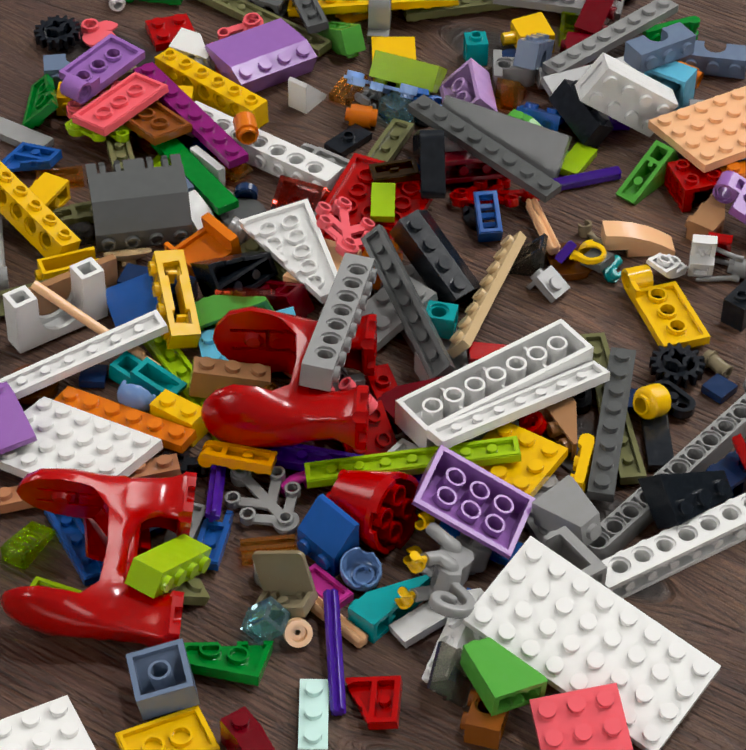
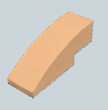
[601,220,675,257]

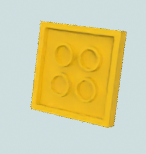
[481,423,568,497]

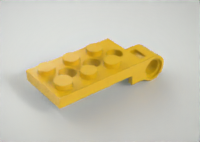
[621,264,711,348]

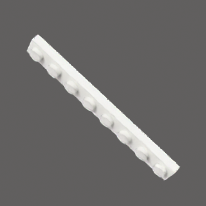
[0,309,169,399]
[427,360,610,448]

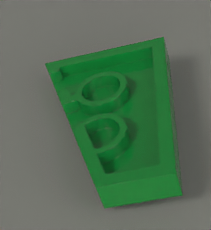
[22,73,59,129]
[184,641,274,686]

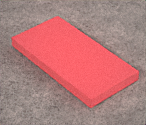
[71,72,169,137]

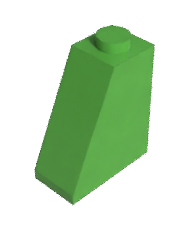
[460,637,548,716]

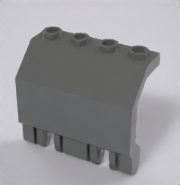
[85,154,192,253]

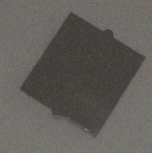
[427,641,472,708]

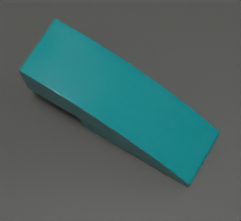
[108,351,187,397]

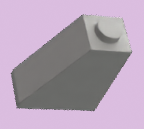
[532,475,602,546]

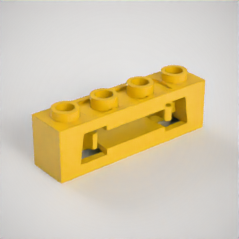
[148,249,201,349]

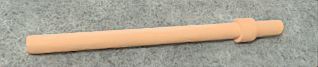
[30,280,161,366]

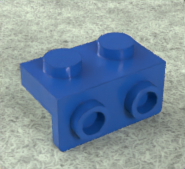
[516,102,565,132]

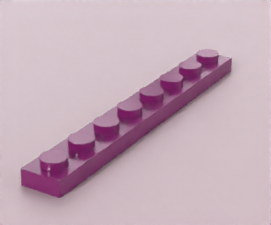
[133,62,249,169]

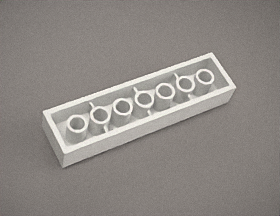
[395,319,594,448]

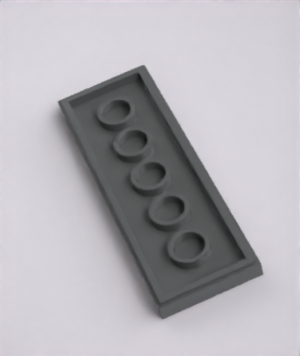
[442,95,572,178]

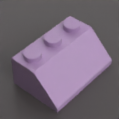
[439,58,498,112]

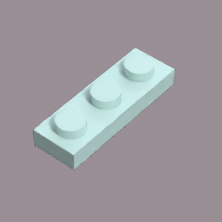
[298,679,329,750]

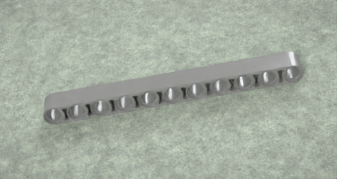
[587,393,746,561]

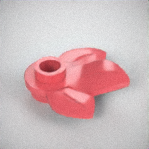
[81,18,118,47]

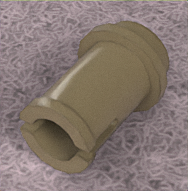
[702,349,734,378]

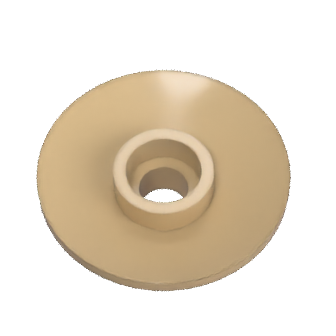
[103,248,152,266]

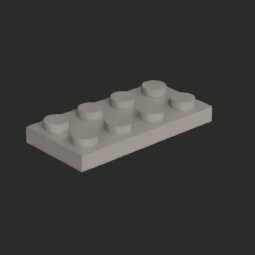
[362,276,438,351]

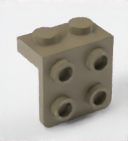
[252,550,318,618]

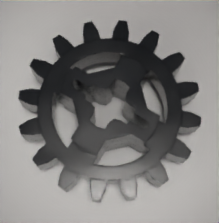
[34,15,82,51]
[649,343,706,389]

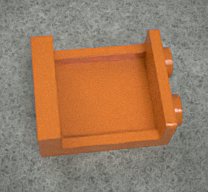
[163,212,242,283]

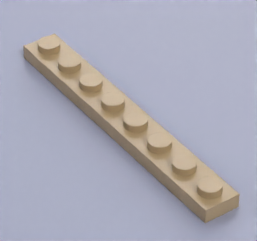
[447,231,527,359]

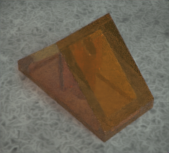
[495,78,527,111]

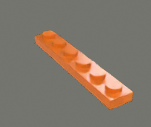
[54,386,197,454]

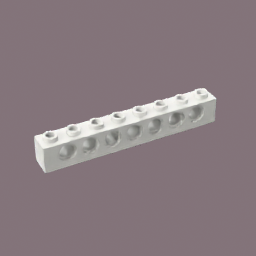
[186,101,343,199]
[602,493,746,599]

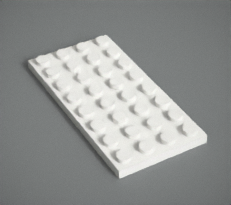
[462,536,721,750]

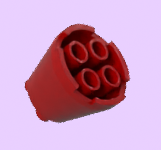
[326,469,419,554]

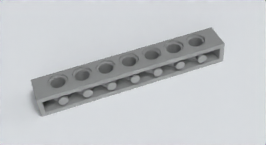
[299,252,378,392]

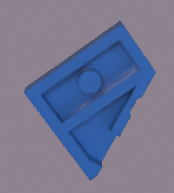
[1,142,63,172]

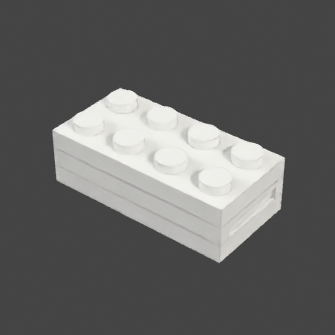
[575,52,679,137]

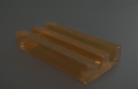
[329,71,368,106]
[35,166,85,188]
[240,534,296,566]

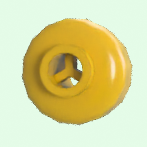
[633,383,672,420]

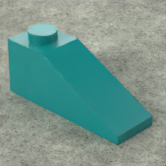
[348,575,430,644]

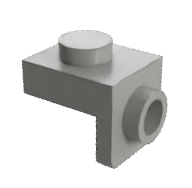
[526,265,570,303]

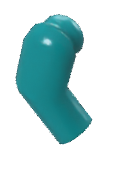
[602,255,623,283]

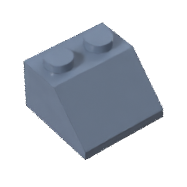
[126,638,200,721]

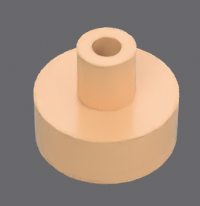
[283,617,313,648]

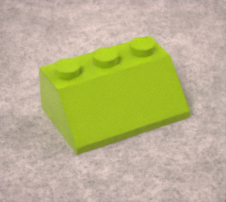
[369,50,448,95]

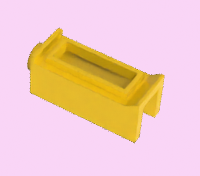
[34,246,99,281]

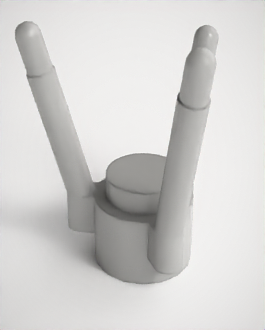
[695,247,746,282]

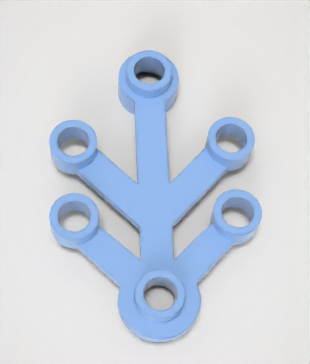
[343,70,418,100]

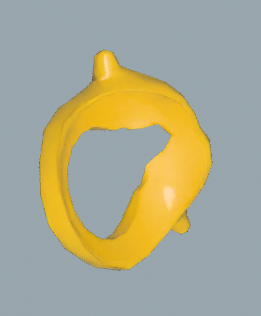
[569,239,607,265]

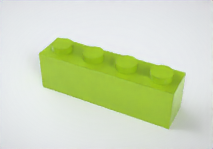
[125,534,212,599]

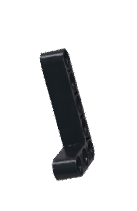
[413,129,446,199]

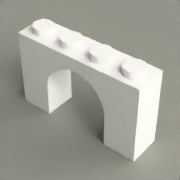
[2,257,108,354]

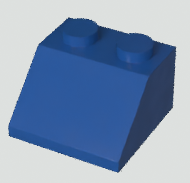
[297,493,359,578]

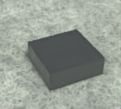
[580,248,615,273]

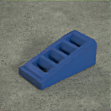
[473,190,503,242]

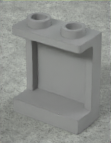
[542,526,607,586]

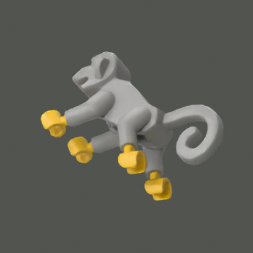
[394,511,492,619]

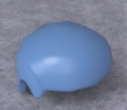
[117,380,156,412]
[340,547,382,592]

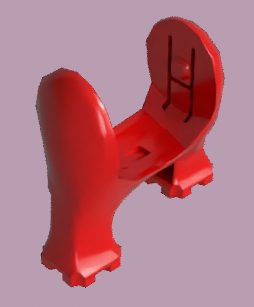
[201,306,377,450]
[0,468,197,647]

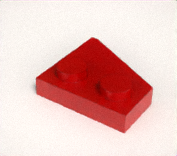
[345,675,403,730]

